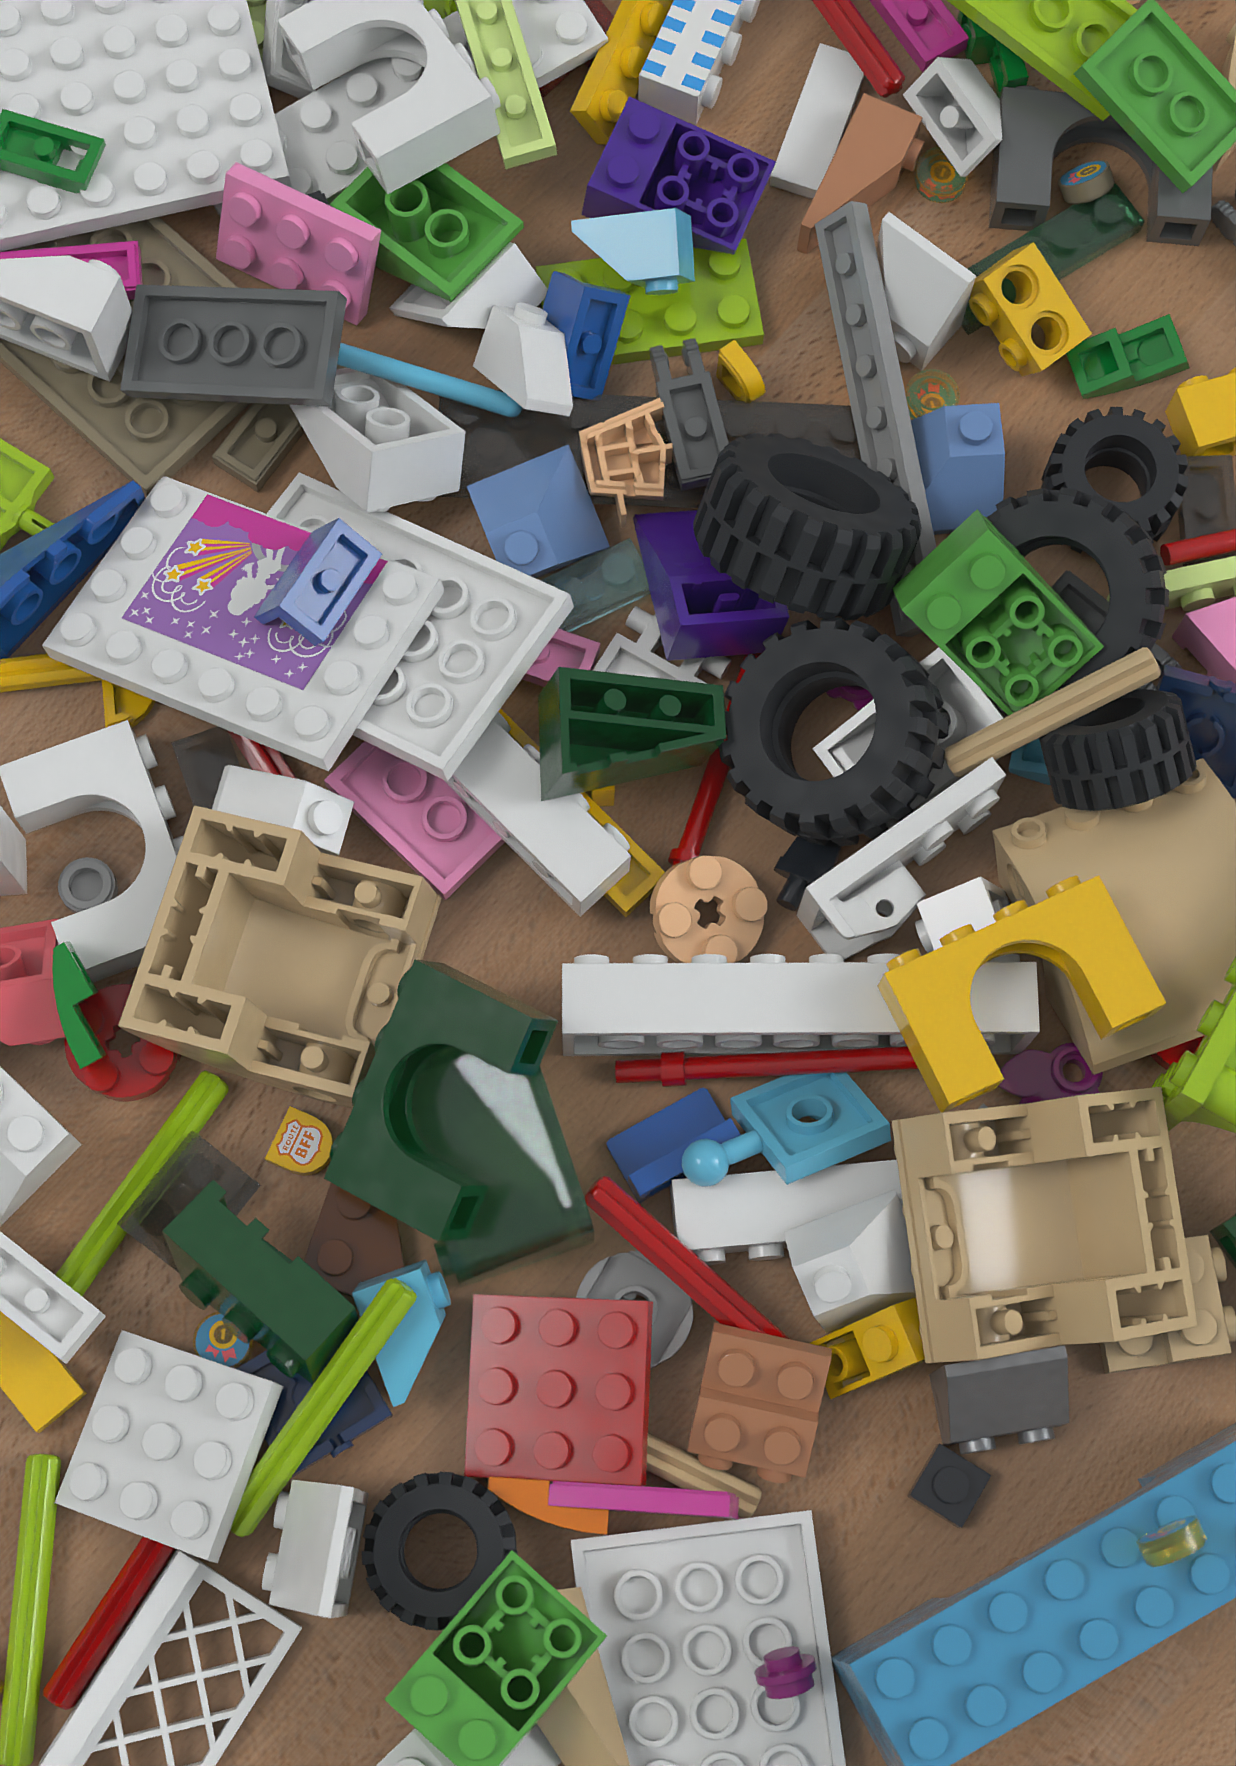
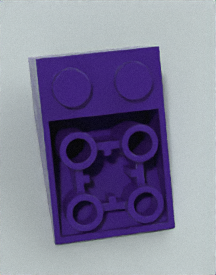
[581,96,776,254]
[633,510,790,661]

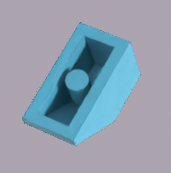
[571,208,695,295]
[352,1259,451,1407]

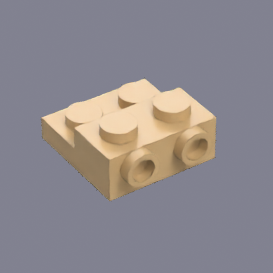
[1100,1235,1236,1374]

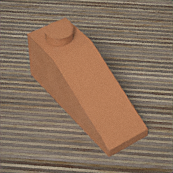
[797,93,925,254]

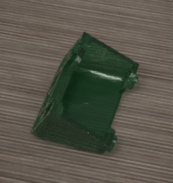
[412,1047,594,1288]

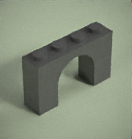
[988,85,1213,246]

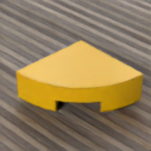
[102,679,156,728]

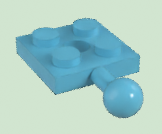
[682,1072,891,1187]

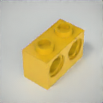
[969,242,1092,377]

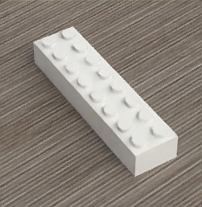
[562,953,1040,1056]

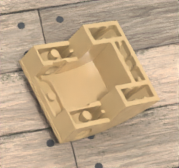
[992,758,1236,1075]
[118,805,442,1109]
[891,1087,1198,1363]

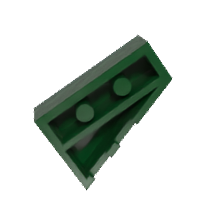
[538,667,726,801]
[162,1180,359,1385]

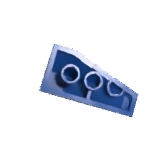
[0,480,146,659]

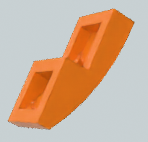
[488,1477,609,1536]

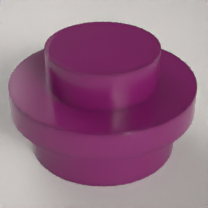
[754,1646,817,1699]

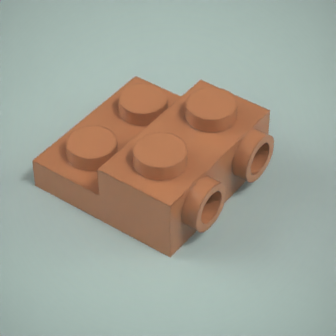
[687,1323,832,1483]

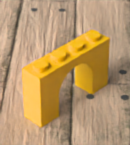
[877,875,1166,1113]

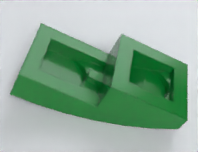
[957,11,1029,99]
[1066,314,1190,399]
[52,941,106,1069]

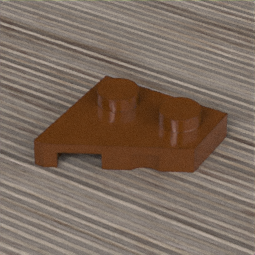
[304,1183,404,1297]

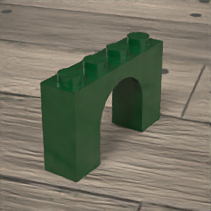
[324,959,558,1242]

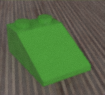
[330,163,524,302]

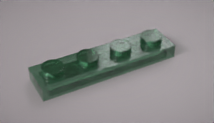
[961,182,1145,335]

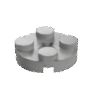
[576,1251,693,1370]

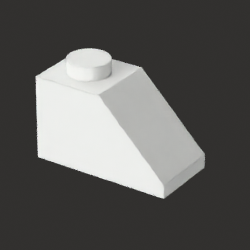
[903,57,1002,177]
[473,302,573,416]
[212,765,354,856]
[915,876,1010,953]

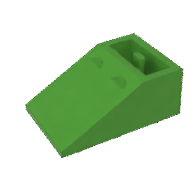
[892,509,1104,716]
[384,1550,607,1766]

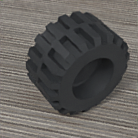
[1041,407,1189,554]
[1039,689,1197,811]
[361,1471,518,1631]

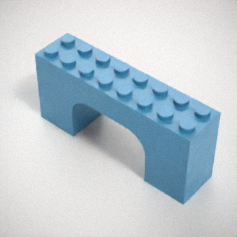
[831,1423,1236,1766]

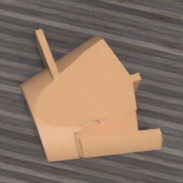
[579,398,673,528]

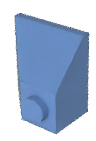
[911,403,1005,535]
[467,444,610,578]

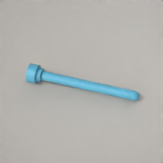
[337,343,522,417]

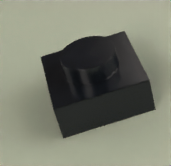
[907,1443,991,1528]

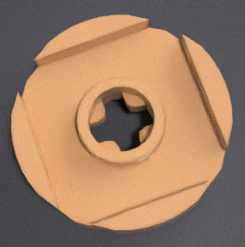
[650,856,767,963]

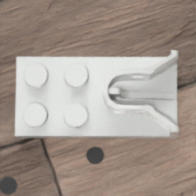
[796,757,1006,961]

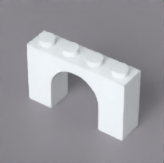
[277,0,501,194]
[0,720,183,983]

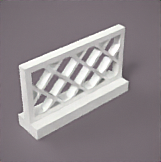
[38,1549,302,1766]

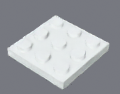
[55,1330,283,1563]

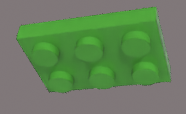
[1073,0,1236,193]

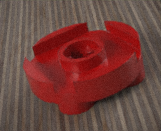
[64,984,182,1102]

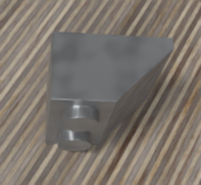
[929,1345,1069,1455]

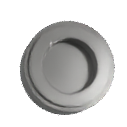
[58,857,118,914]

